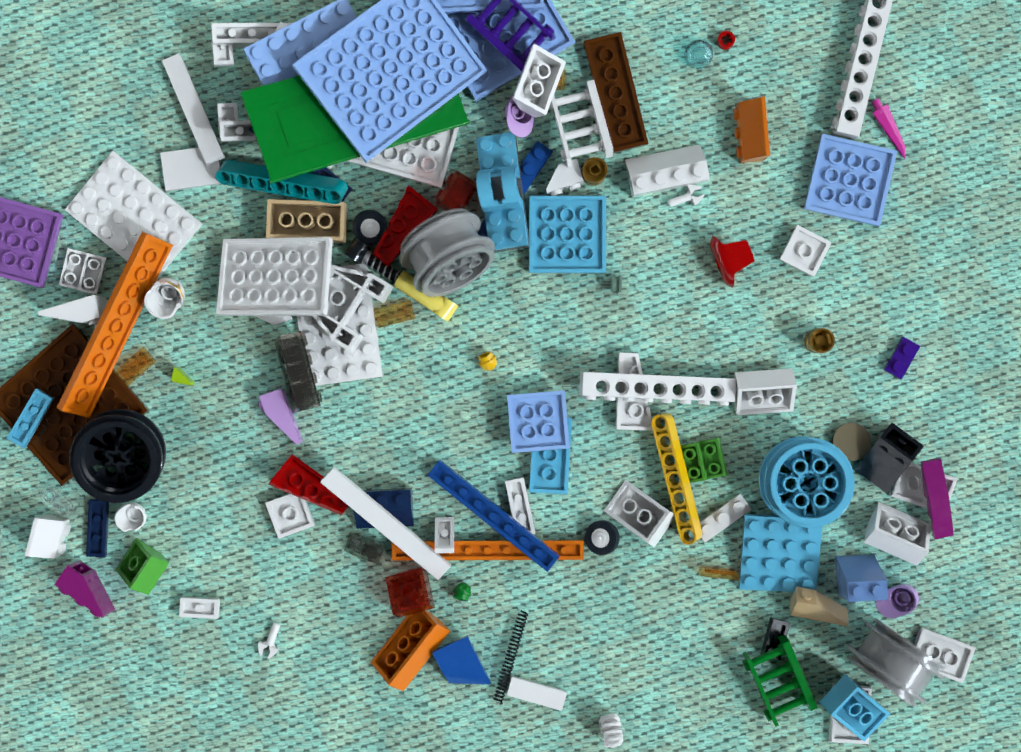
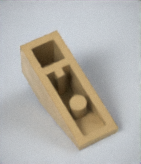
[790,586,849,626]

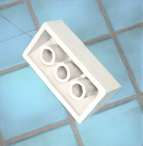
[625,144,710,197]

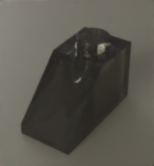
[344,532,386,564]

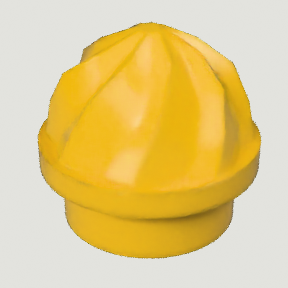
[478,351,497,371]

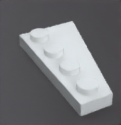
[615,353,653,431]

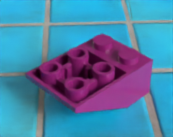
[54,560,115,618]

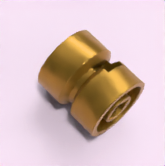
[581,157,608,186]
[804,328,835,353]

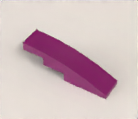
[921,458,954,539]

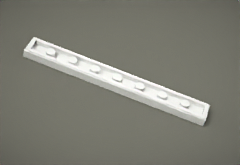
[321,467,451,580]

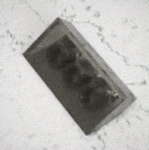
[274,331,322,414]

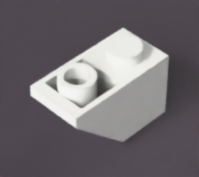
[546,159,584,196]

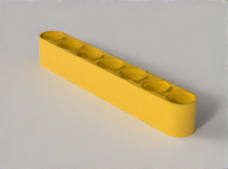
[651,413,702,545]

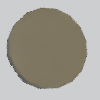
[831,423,871,461]

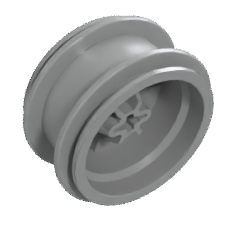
[400,209,495,297]
[847,618,945,708]

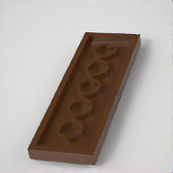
[583,32,649,153]

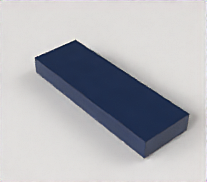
[86,499,109,557]

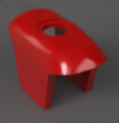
[710,236,755,288]

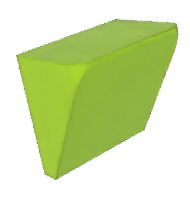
[171,367,195,385]

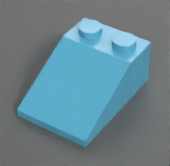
[819,674,890,741]

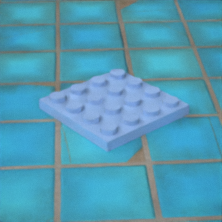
[804,134,897,227]

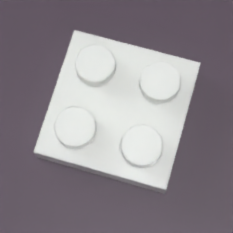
[779,225,832,277]
[265,494,315,539]

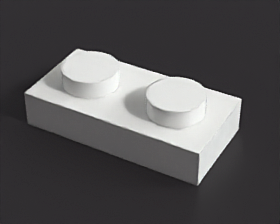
[435,517,454,553]
[179,597,220,619]

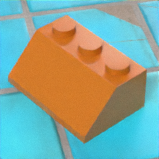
[733,97,770,163]

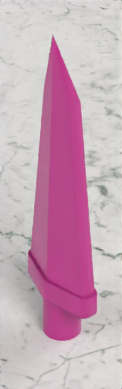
[871,99,906,159]

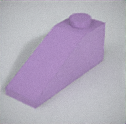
[258,388,303,444]

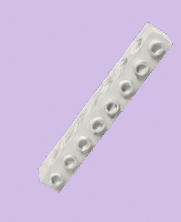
[831,0,893,140]
[579,372,736,406]

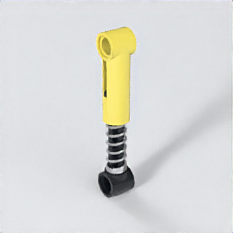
[344,238,458,322]

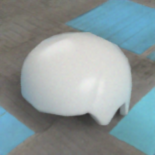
[114,502,147,532]

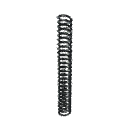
[493,610,528,705]

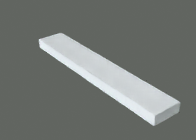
[162,53,225,165]

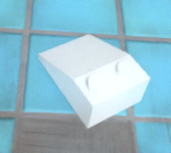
[38,295,107,326]
[604,480,675,547]

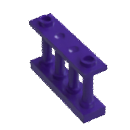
[466,0,556,72]

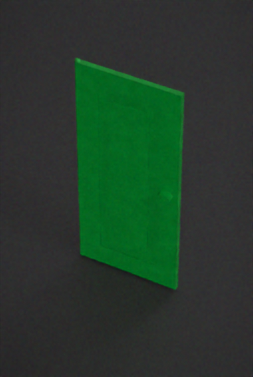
[240,76,470,184]

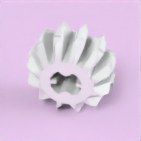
[599,714,623,748]

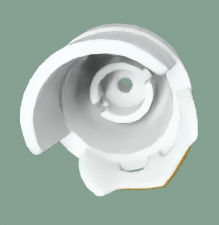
[144,278,185,319]

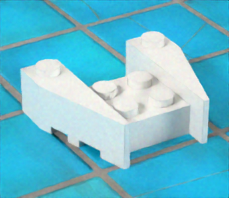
[313,265,394,353]

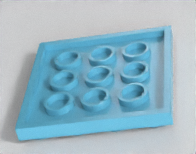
[529,196,606,273]
[738,513,822,592]

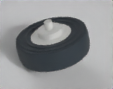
[352,210,387,245]
[585,520,620,555]

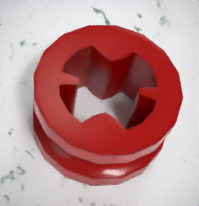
[717,31,735,50]

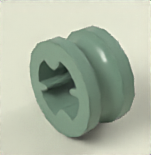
[611,275,622,292]

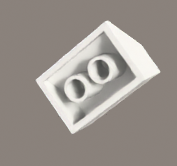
[512,44,566,118]
[734,368,797,416]
[864,502,931,566]

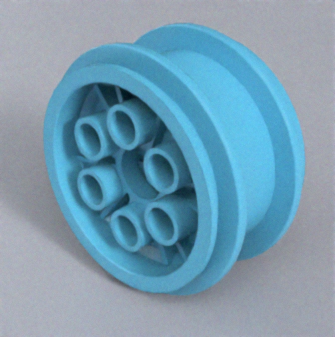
[758,436,855,528]

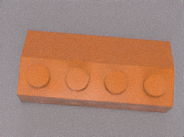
[371,603,450,691]

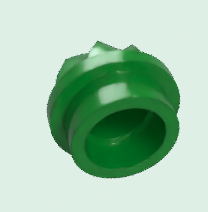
[453,582,472,602]

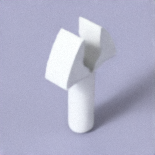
[668,185,705,207]
[258,622,280,659]

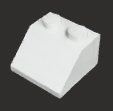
[25,514,71,559]

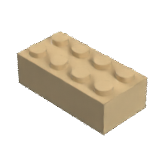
[266,199,348,243]

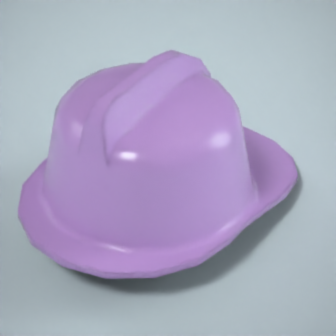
[505,96,534,138]

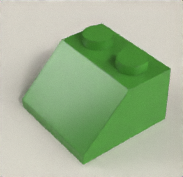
[116,538,169,595]

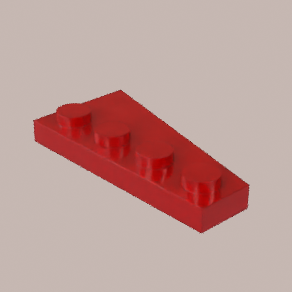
[373,185,438,267]
[268,454,349,516]

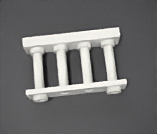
[549,80,613,168]

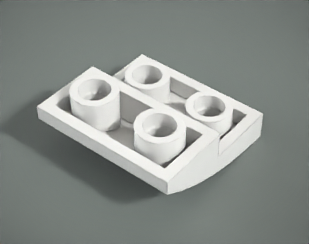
[59,248,106,295]

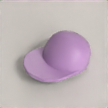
[876,584,919,618]

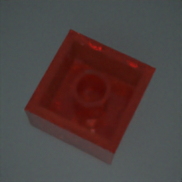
[435,170,477,212]
[385,567,435,618]

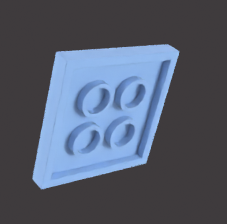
[507,390,570,453]

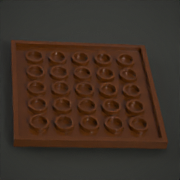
[0,324,150,486]

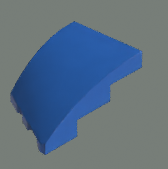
[432,635,491,685]

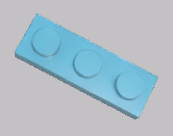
[7,388,55,448]

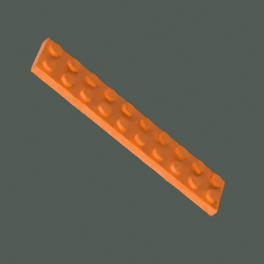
[57,231,173,418]

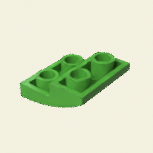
[681,437,728,483]

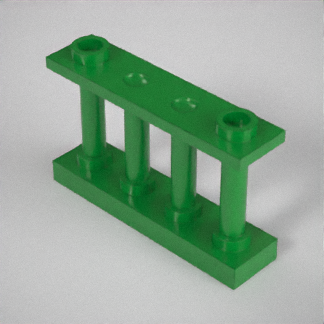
[742,634,818,727]

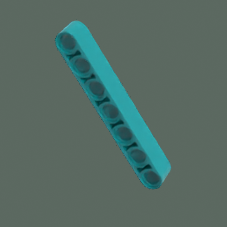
[215,160,348,204]

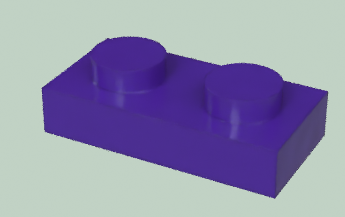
[884,337,920,380]

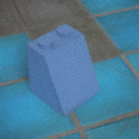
[835,554,888,602]

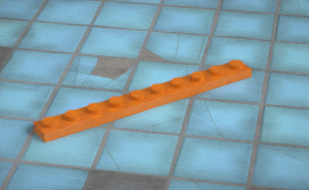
[392,540,584,560]

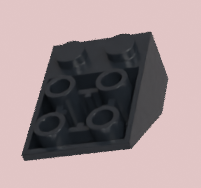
[855,423,924,494]

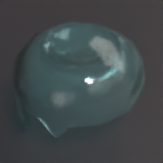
[684,39,713,69]

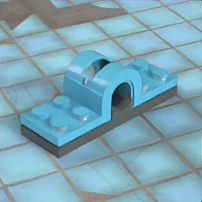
[476,132,530,253]

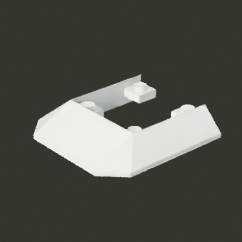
[211,23,292,142]

